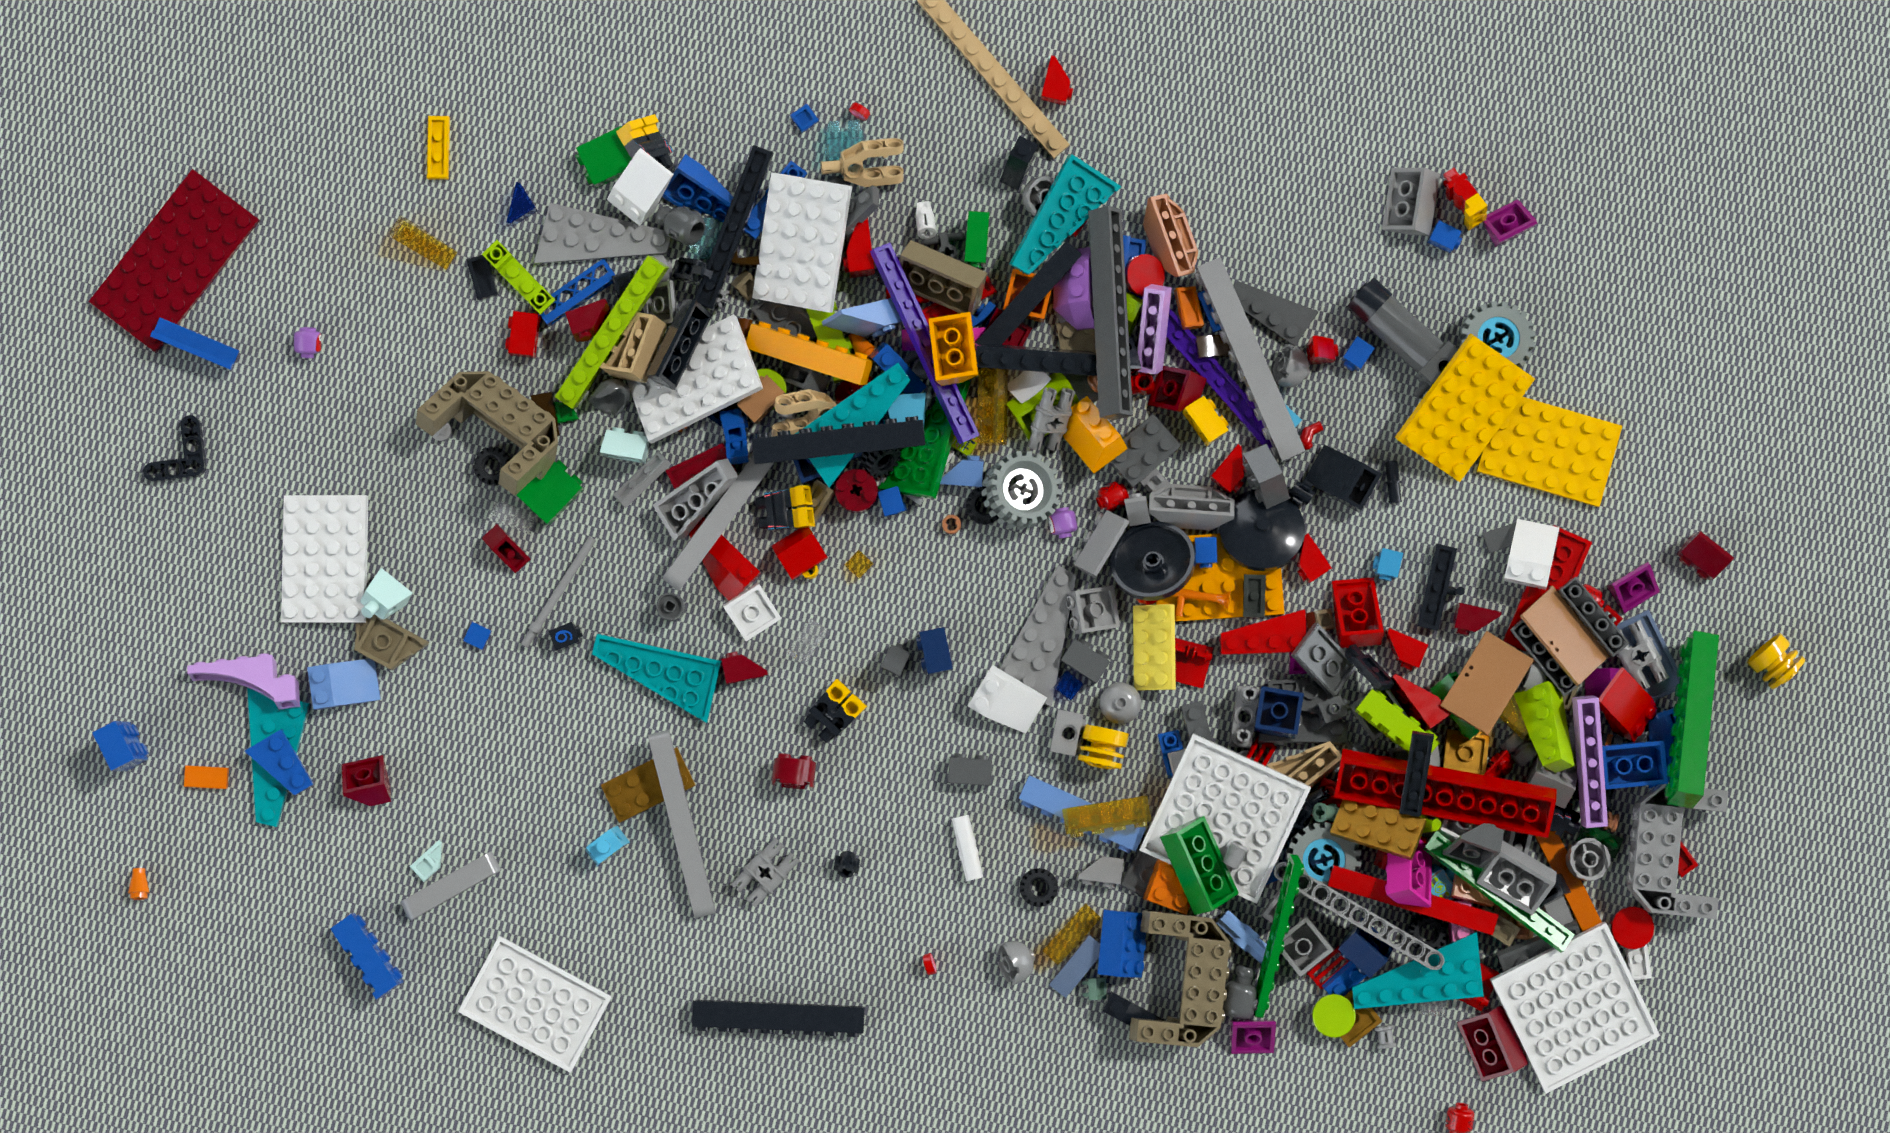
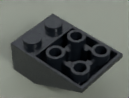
[1304,445,1382,513]

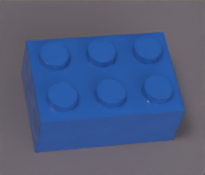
[92,721,149,772]
[1602,740,1668,789]
[1098,910,1146,978]

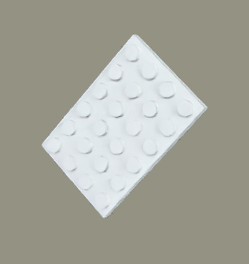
[752,172,852,313]
[627,314,763,444]
[281,495,368,623]
[458,936,612,1073]

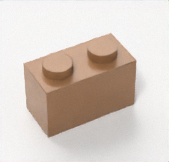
[737,375,786,424]

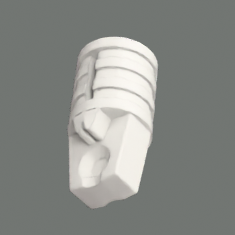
[916,201,937,239]

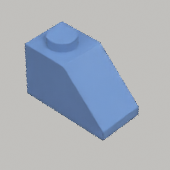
[940,455,984,487]

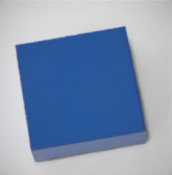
[790,104,819,133]
[463,622,492,650]

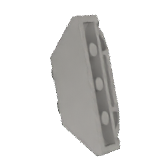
[1149,484,1235,530]

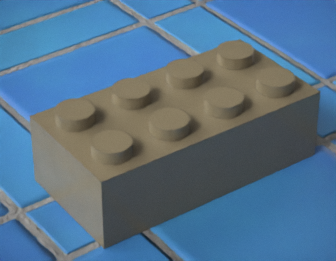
[899,240,987,316]

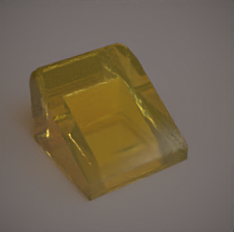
[844,550,874,580]

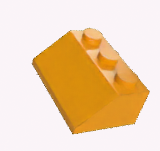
[929,312,978,386]
[1063,396,1128,474]

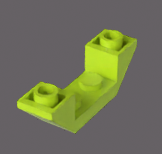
[482,240,556,315]

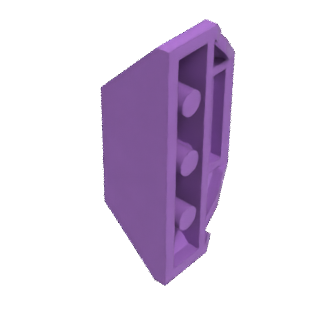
[1053,247,1094,330]

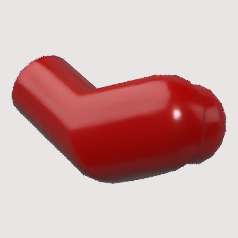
[1300,421,1324,450]

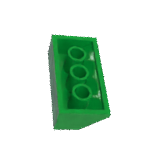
[1160,816,1239,915]

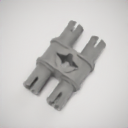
[1028,387,1075,451]
[1616,620,1669,689]
[730,837,800,908]

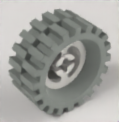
[982,451,1062,530]

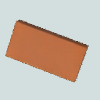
[1174,286,1204,330]
[184,765,229,789]

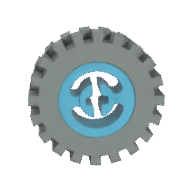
[1457,301,1536,368]
[1284,822,1362,898]

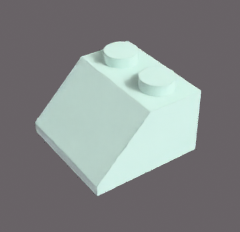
[600,427,649,464]

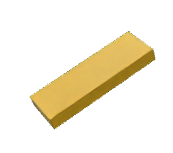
[427,116,450,180]

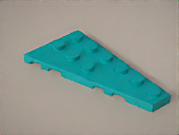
[1009,154,1122,275]
[795,363,911,488]
[592,634,722,724]
[247,688,310,827]
[1352,932,1484,1009]

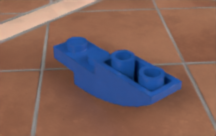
[744,161,808,241]

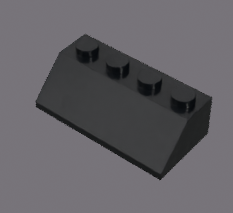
[646,299,712,390]

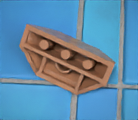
[1143,193,1198,278]

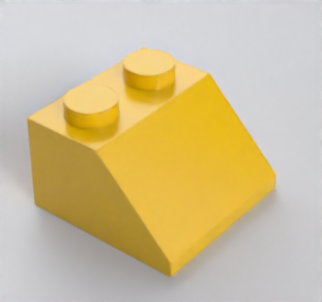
[1182,396,1229,447]

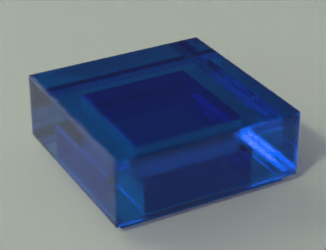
[1053,671,1083,701]

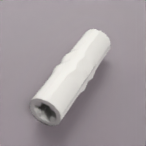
[951,815,983,881]

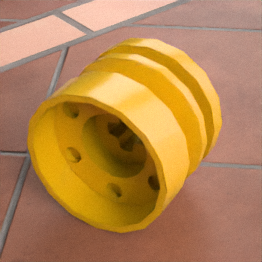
[1747,633,1806,689]
[1078,724,1129,770]

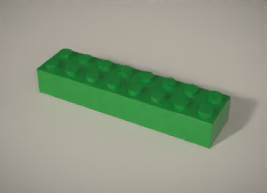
[1665,630,1719,809]

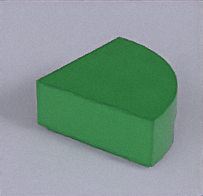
[554,402,579,424]

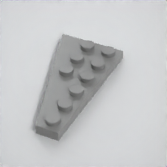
[534,203,672,264]
[1000,565,1077,707]

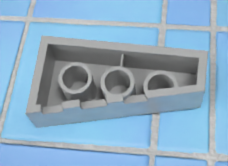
[653,459,738,541]

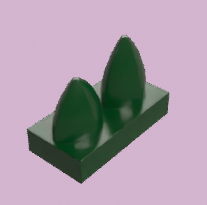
[1575,825,1624,858]

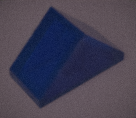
[506,182,538,227]

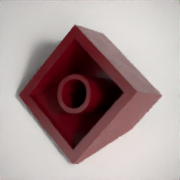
[1676,531,1734,580]

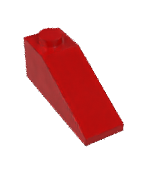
[1306,336,1339,365]

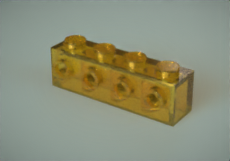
[977,368,1008,446]
[1062,796,1151,838]

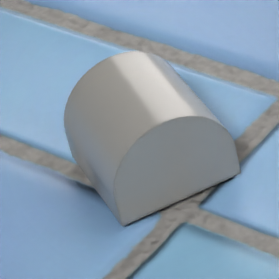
[1223,842,1248,869]

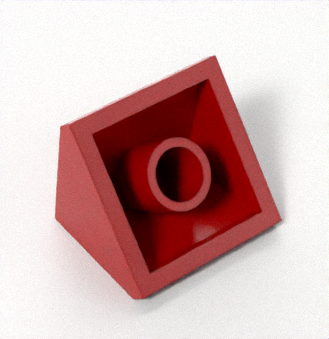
[771,527,828,580]

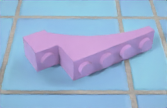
[187,653,300,709]

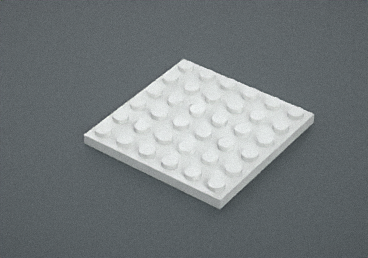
[1139,733,1311,904]
[1490,922,1660,1094]

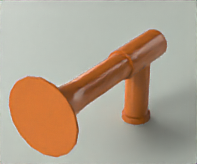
[1172,588,1231,617]

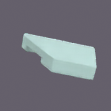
[410,840,442,882]

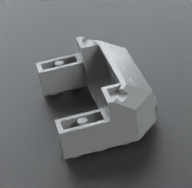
[1626,784,1728,920]

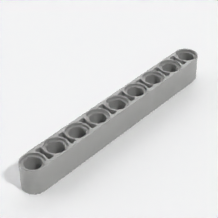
[661,430,774,591]
[648,730,716,918]
[1273,862,1444,970]

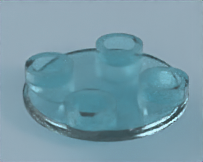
[688,218,723,260]

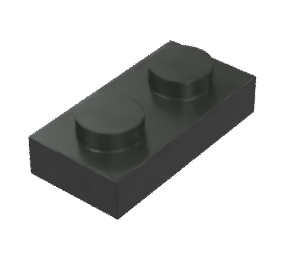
[1243,574,1266,618]

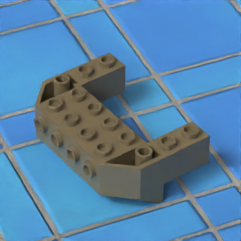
[416,371,558,496]
[1129,910,1232,1047]

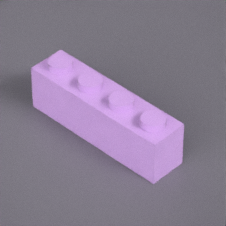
[1137,284,1172,374]

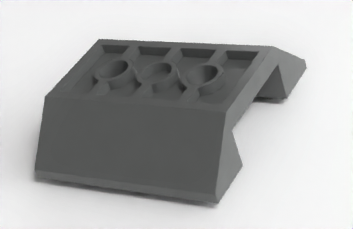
[1510,577,1630,697]

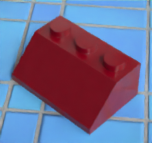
[1457,1005,1528,1082]

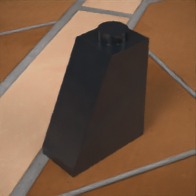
[999,135,1038,191]

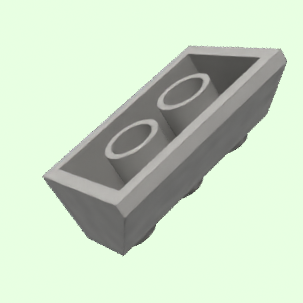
[1382,168,1440,236]
[1072,510,1130,579]
[1477,840,1557,915]

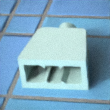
[360,568,413,619]

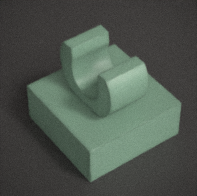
[1082,977,1107,1000]

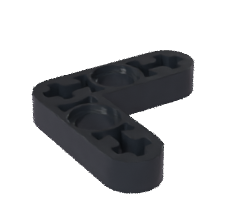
[143,415,206,482]

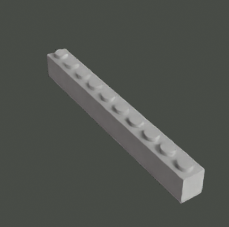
[1194,257,1305,463]

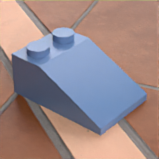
[822,298,902,338]
[307,659,381,710]

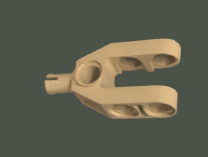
[820,138,904,187]
[771,389,839,436]

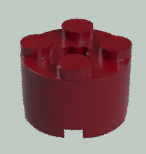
[835,469,878,513]
[771,753,816,789]

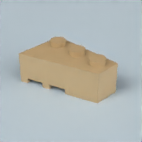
[599,312,668,383]
[1267,741,1341,788]

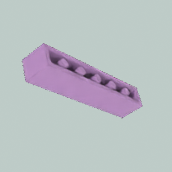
[1572,695,1608,828]

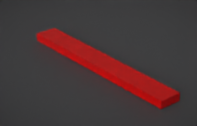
[1327,865,1499,935]

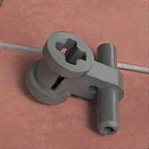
[922,232,965,259]

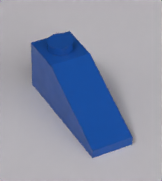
[868,342,926,394]

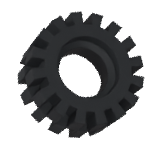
[473,446,511,486]
[860,449,901,478]
[966,486,999,525]
[1019,868,1058,907]
[1408,914,1448,951]

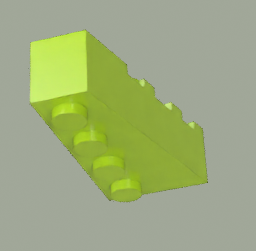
[1512,681,1574,773]
[1354,689,1439,753]

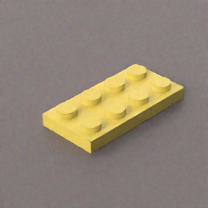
[1133,604,1176,691]

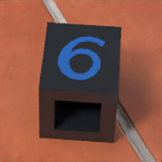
[548,622,583,652]

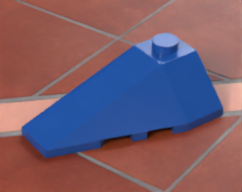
[662,154,733,223]

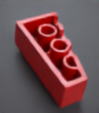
[1219,609,1306,655]

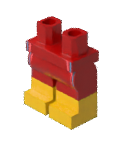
[1443,168,1488,230]

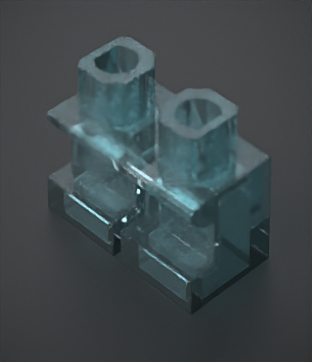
[825,120,864,161]

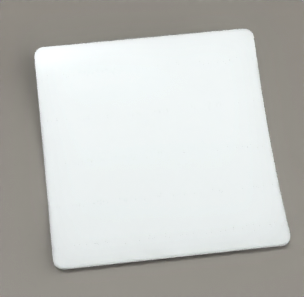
[1004,371,1051,403]

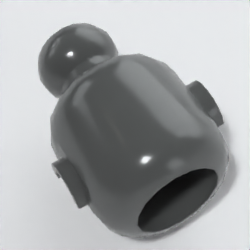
[655,206,706,245]
[1223,965,1258,1019]

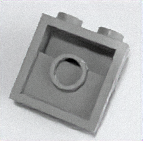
[1066,585,1120,634]

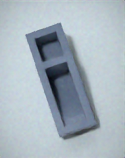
[1049,935,1100,998]

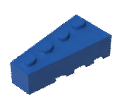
[330,913,404,1000]

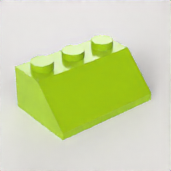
[1006,373,1079,441]

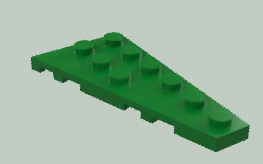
[878,380,971,499]

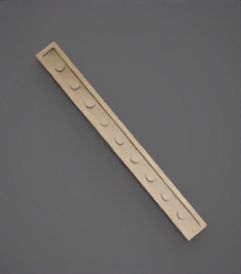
[917,0,1070,159]

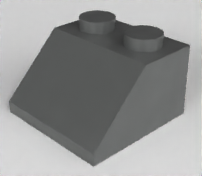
[1443,823,1504,868]

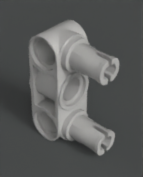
[1229,686,1259,749]

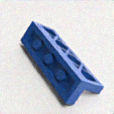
[541,258,615,327]
[150,318,240,370]

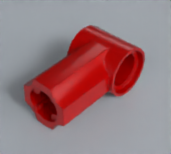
[1131,372,1155,395]

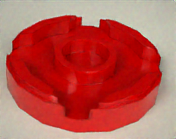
[1125,254,1165,297]
[1611,906,1654,949]

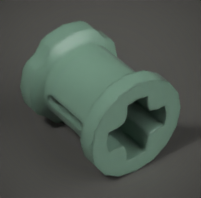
[1312,803,1339,823]

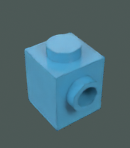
[1372,548,1403,581]

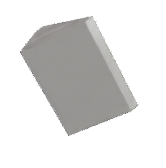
[644,280,677,327]

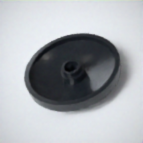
[1219,490,1305,571]
[1110,522,1196,601]

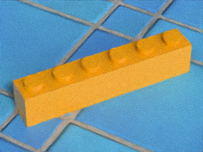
[746,321,873,385]

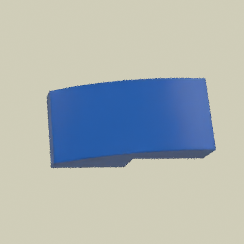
[971,301,996,328]
[1158,730,1183,779]

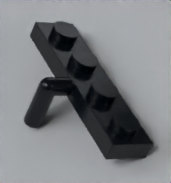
[1417,543,1465,631]

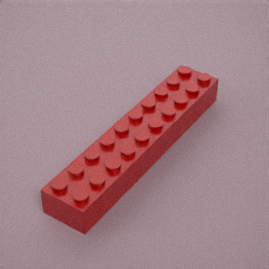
[1334,749,1557,838]

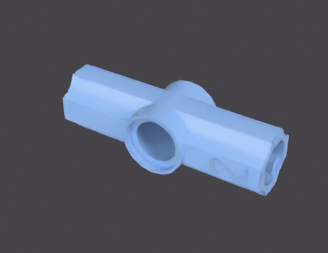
[1216,910,1267,964]

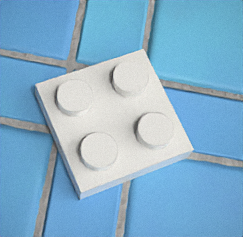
[723,583,782,641]

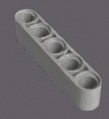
[400,851,501,921]

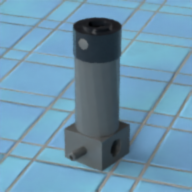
[1345,277,1458,399]

